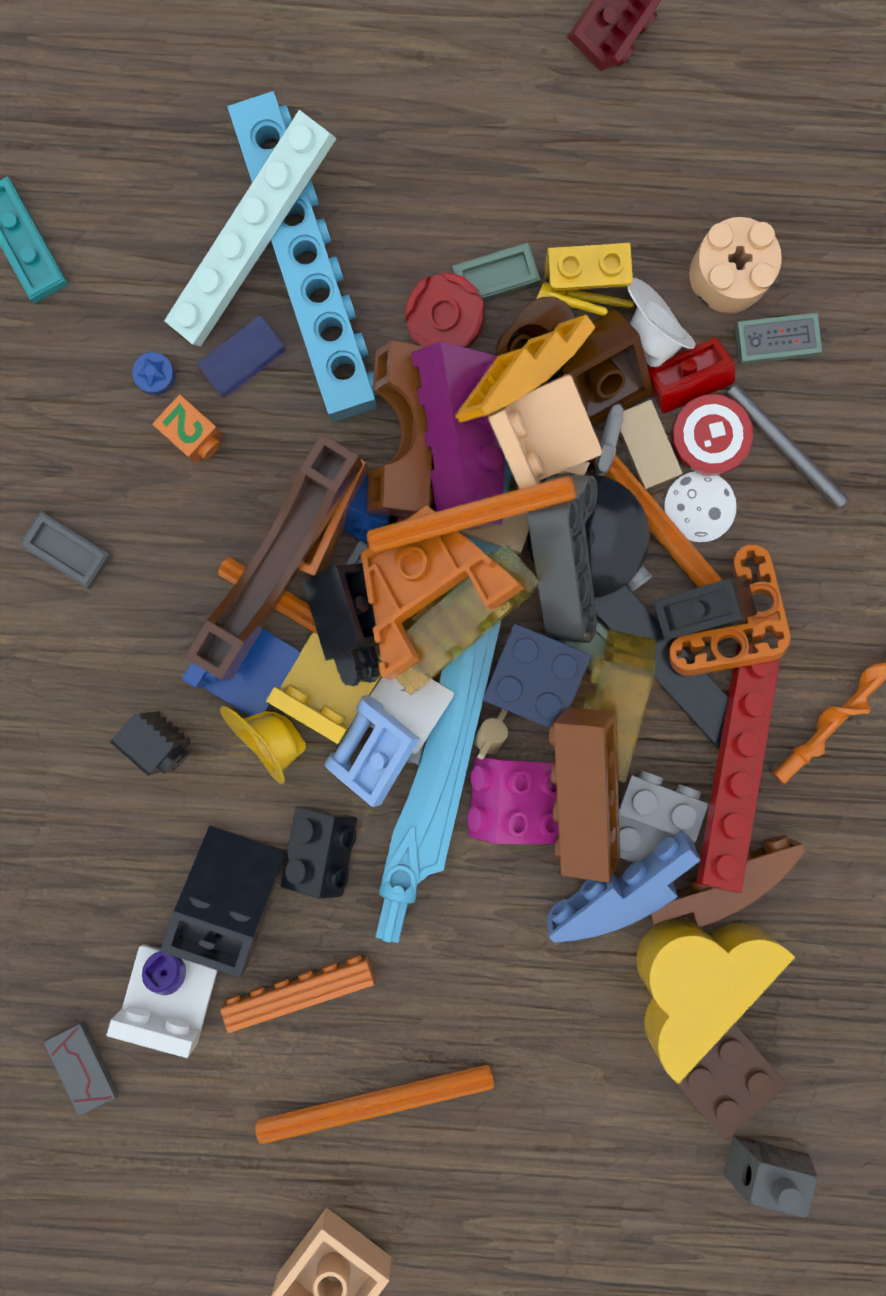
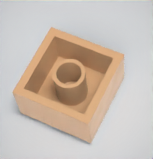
[271,1208,392,1296]

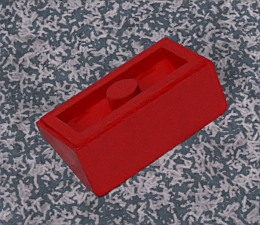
[648,337,735,414]

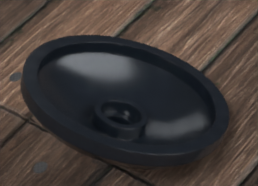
[527,474,650,598]

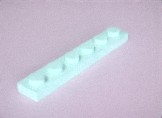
[164,110,337,347]

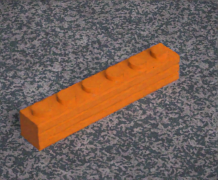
[220,954,376,1033]

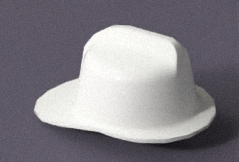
[627,278,696,367]

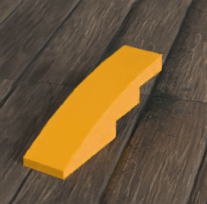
[455,315,595,422]

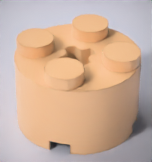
[689,217,782,313]

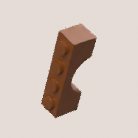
[367,340,434,518]

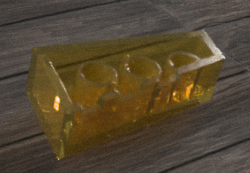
[378,543,540,696]

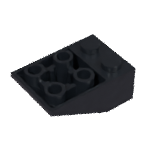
[160,825,286,978]

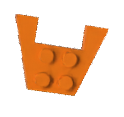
[361,505,524,680]

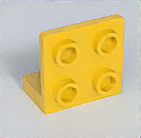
[266,633,381,744]

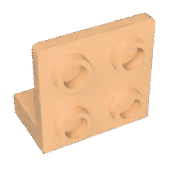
[488,375,602,489]

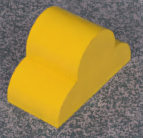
[636,919,795,1084]

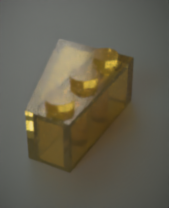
[582,629,656,783]

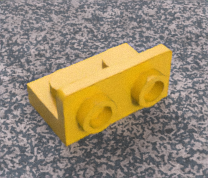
[544,243,633,291]

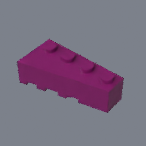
[412,341,505,530]

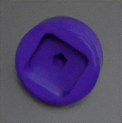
[142,951,186,996]

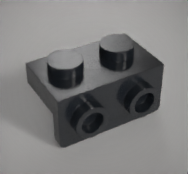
[280,807,357,899]

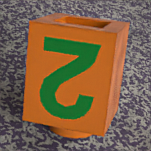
[152,394,223,464]

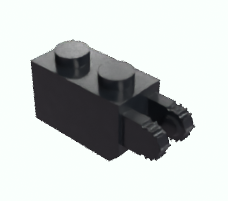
[302,563,381,686]

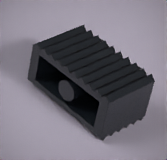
[110,711,190,776]

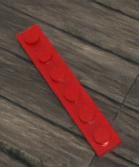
[696,643,780,893]

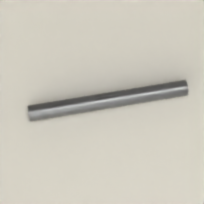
[725,384,849,510]

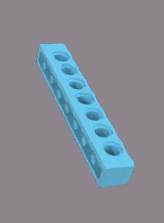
[227,91,378,423]

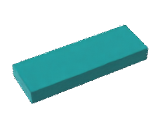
[0,176,69,304]

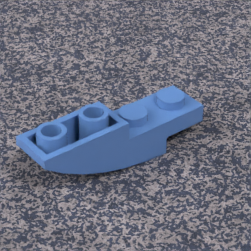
[547,830,700,943]

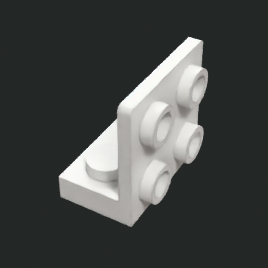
[106,944,218,1058]

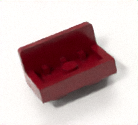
[567,0,661,71]

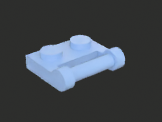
[324,696,420,807]

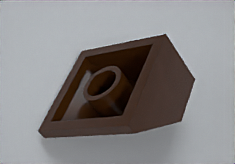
[563,309,654,428]

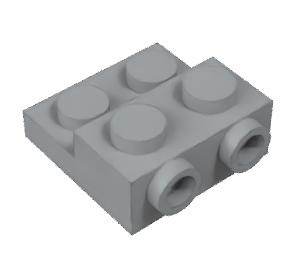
[618,770,709,879]

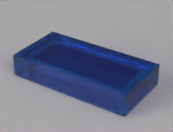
[196,315,286,398]

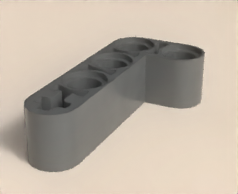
[528,474,597,643]

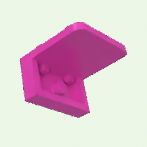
[467,756,559,844]

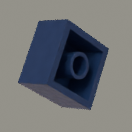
[483,623,592,728]

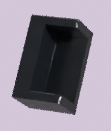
[653,575,757,641]

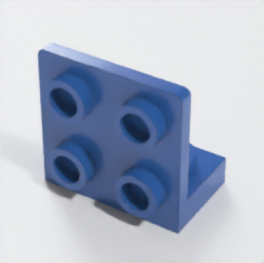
[182,629,300,716]

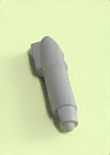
[595,404,623,476]

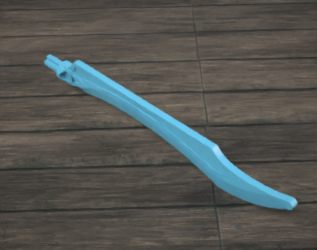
[375,457,517,943]

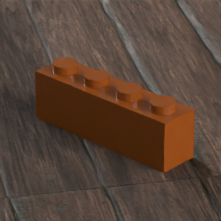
[549,707,621,883]

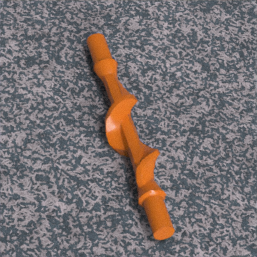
[772,659,886,785]

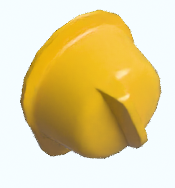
[219,705,306,784]

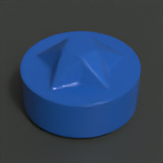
[132,352,176,395]

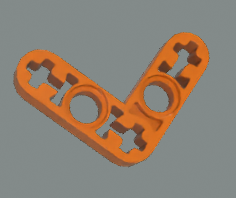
[669,545,791,676]

